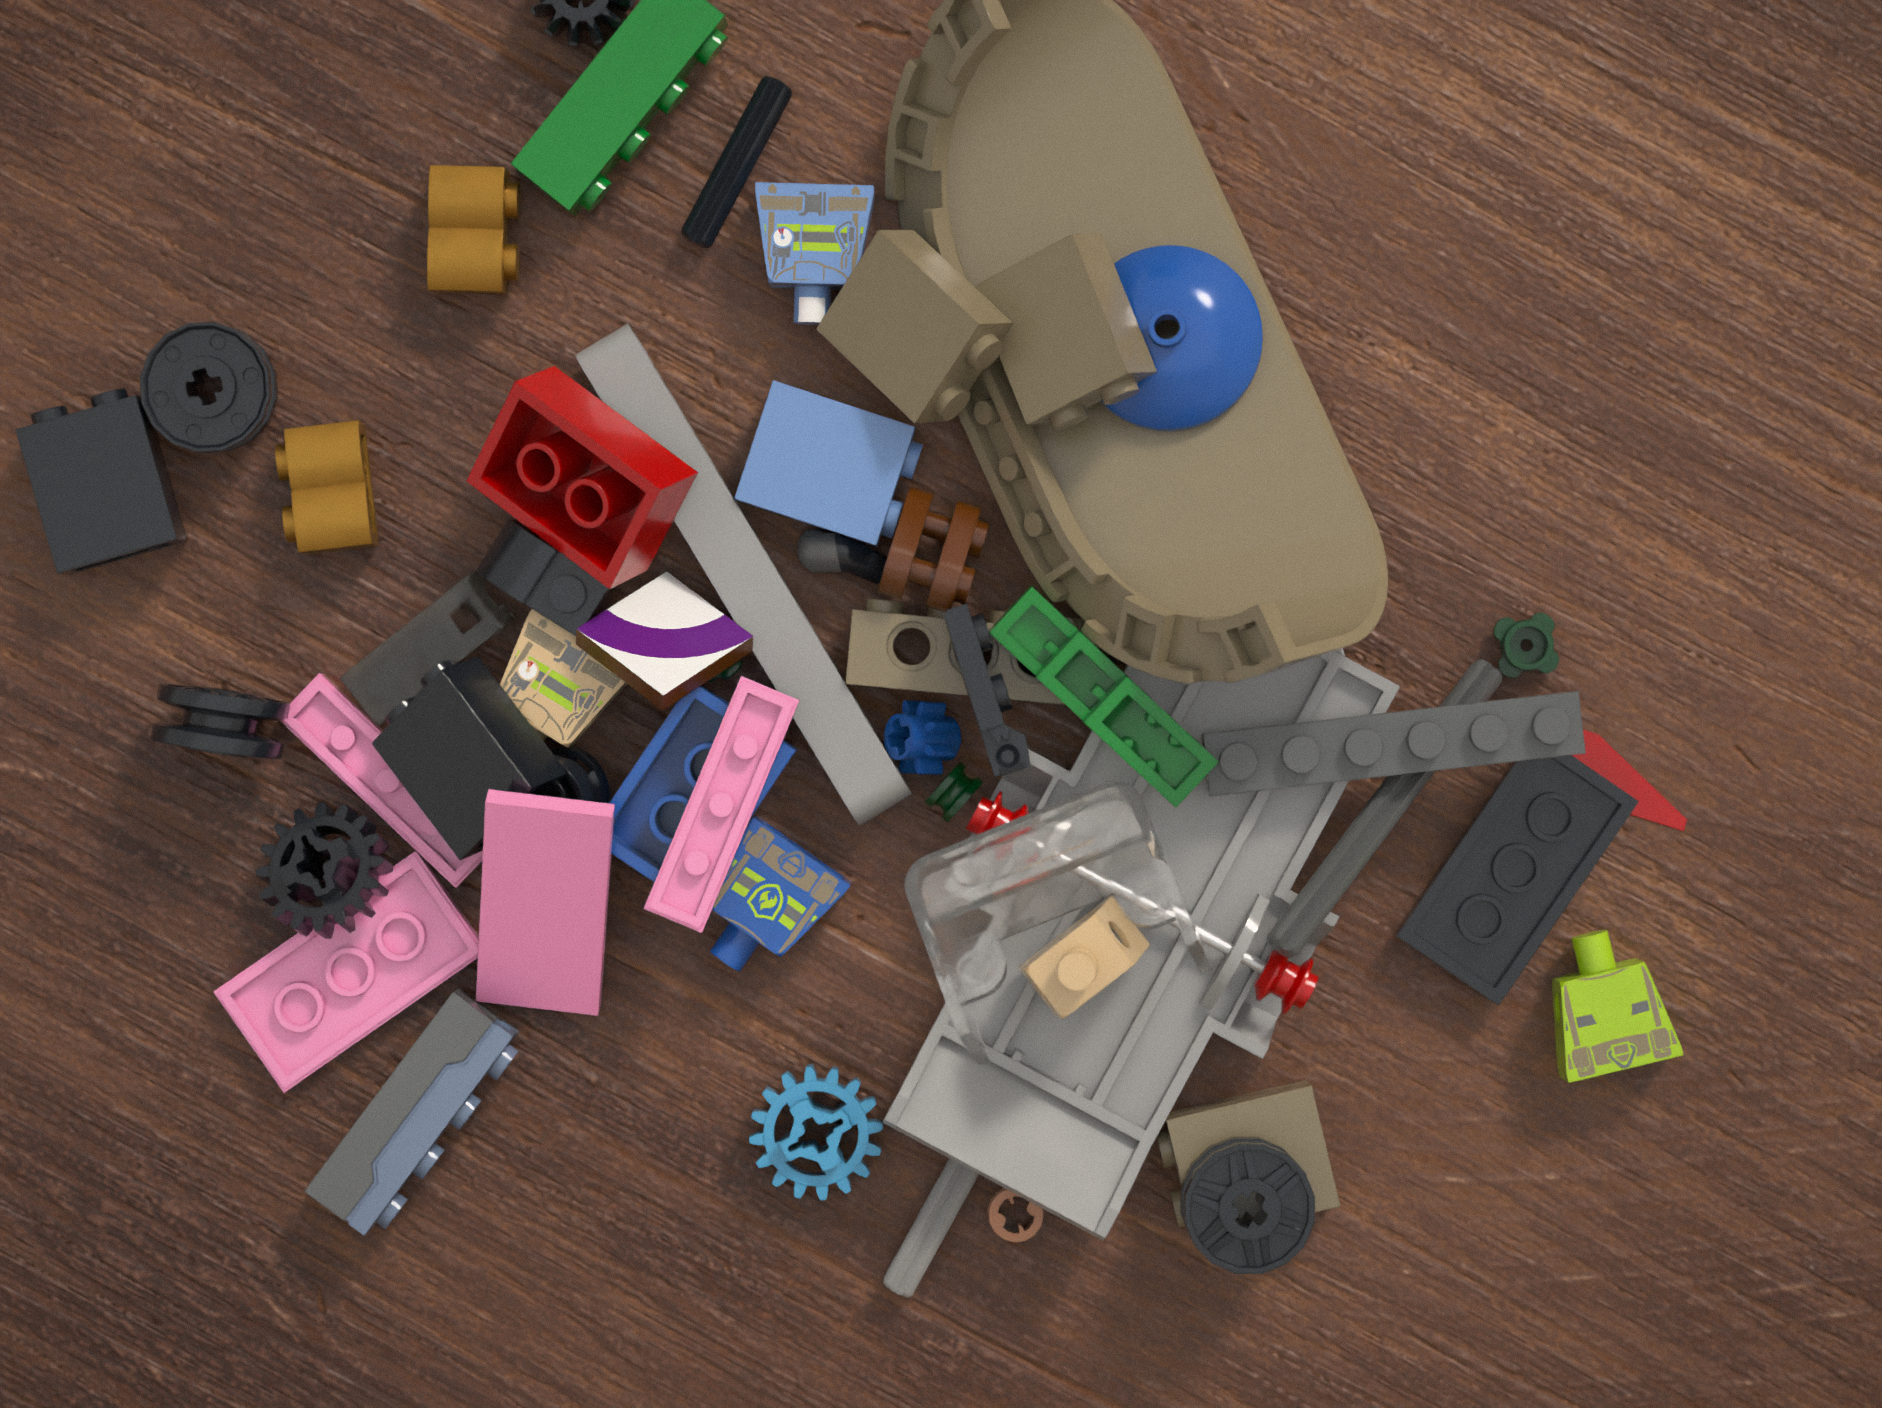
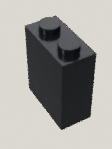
[15,388,188,575]
[372,657,567,860]

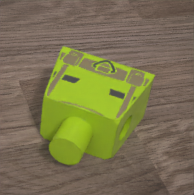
[1552,930,1683,1083]

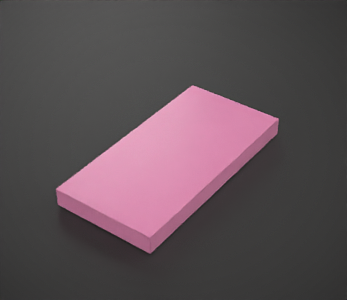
[476,789,615,1016]
[214,851,479,1093]

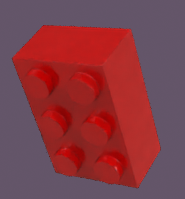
[466,366,698,589]

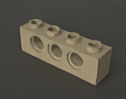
[845,599,1099,705]

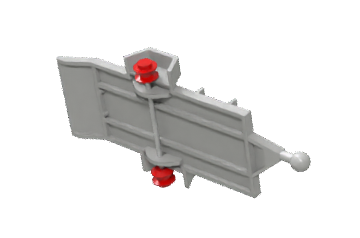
[882,648,1400,1241]

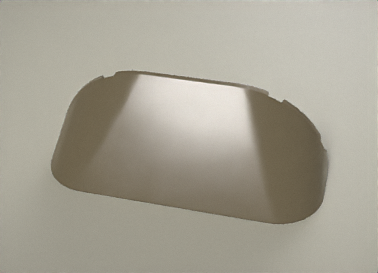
[885,0,1388,683]

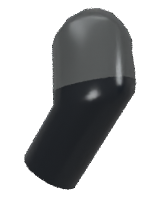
[797,529,888,584]

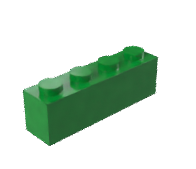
[511,0,728,217]

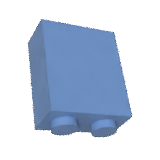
[734,380,923,547]

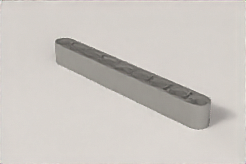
[575,323,912,826]

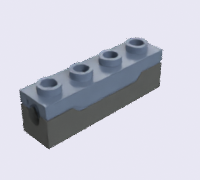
[304,987,519,1236]

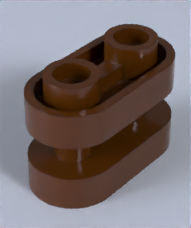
[878,486,990,612]

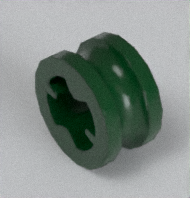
[925,761,983,823]

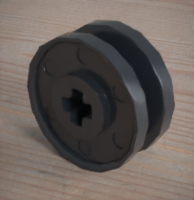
[140,322,278,453]
[150,683,290,759]
[1180,1137,1315,1274]

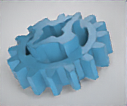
[749,1064,884,1201]

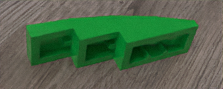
[988,585,1219,808]

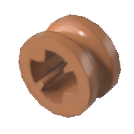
[987,1188,1044,1243]

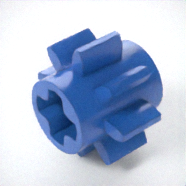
[884,700,961,775]

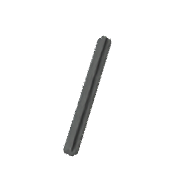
[1267,659,1503,958]

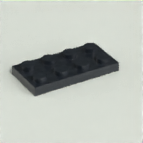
[1394,755,1639,1006]

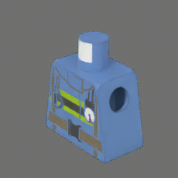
[755,182,875,325]

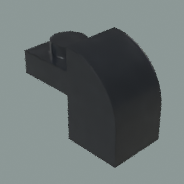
[476,518,610,636]

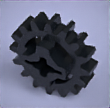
[256,802,393,939]

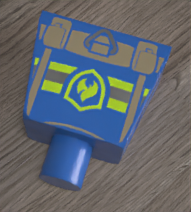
[710,815,852,972]

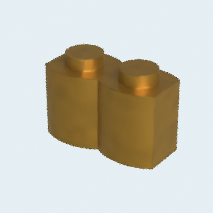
[427,165,521,294]
[275,420,378,555]

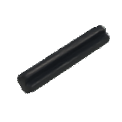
[682,76,792,248]

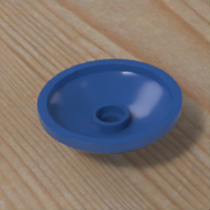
[1100,245,1263,431]

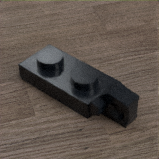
[944,604,1031,777]

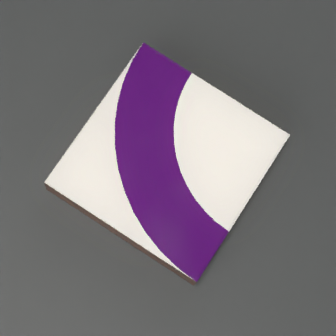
[576,571,754,711]

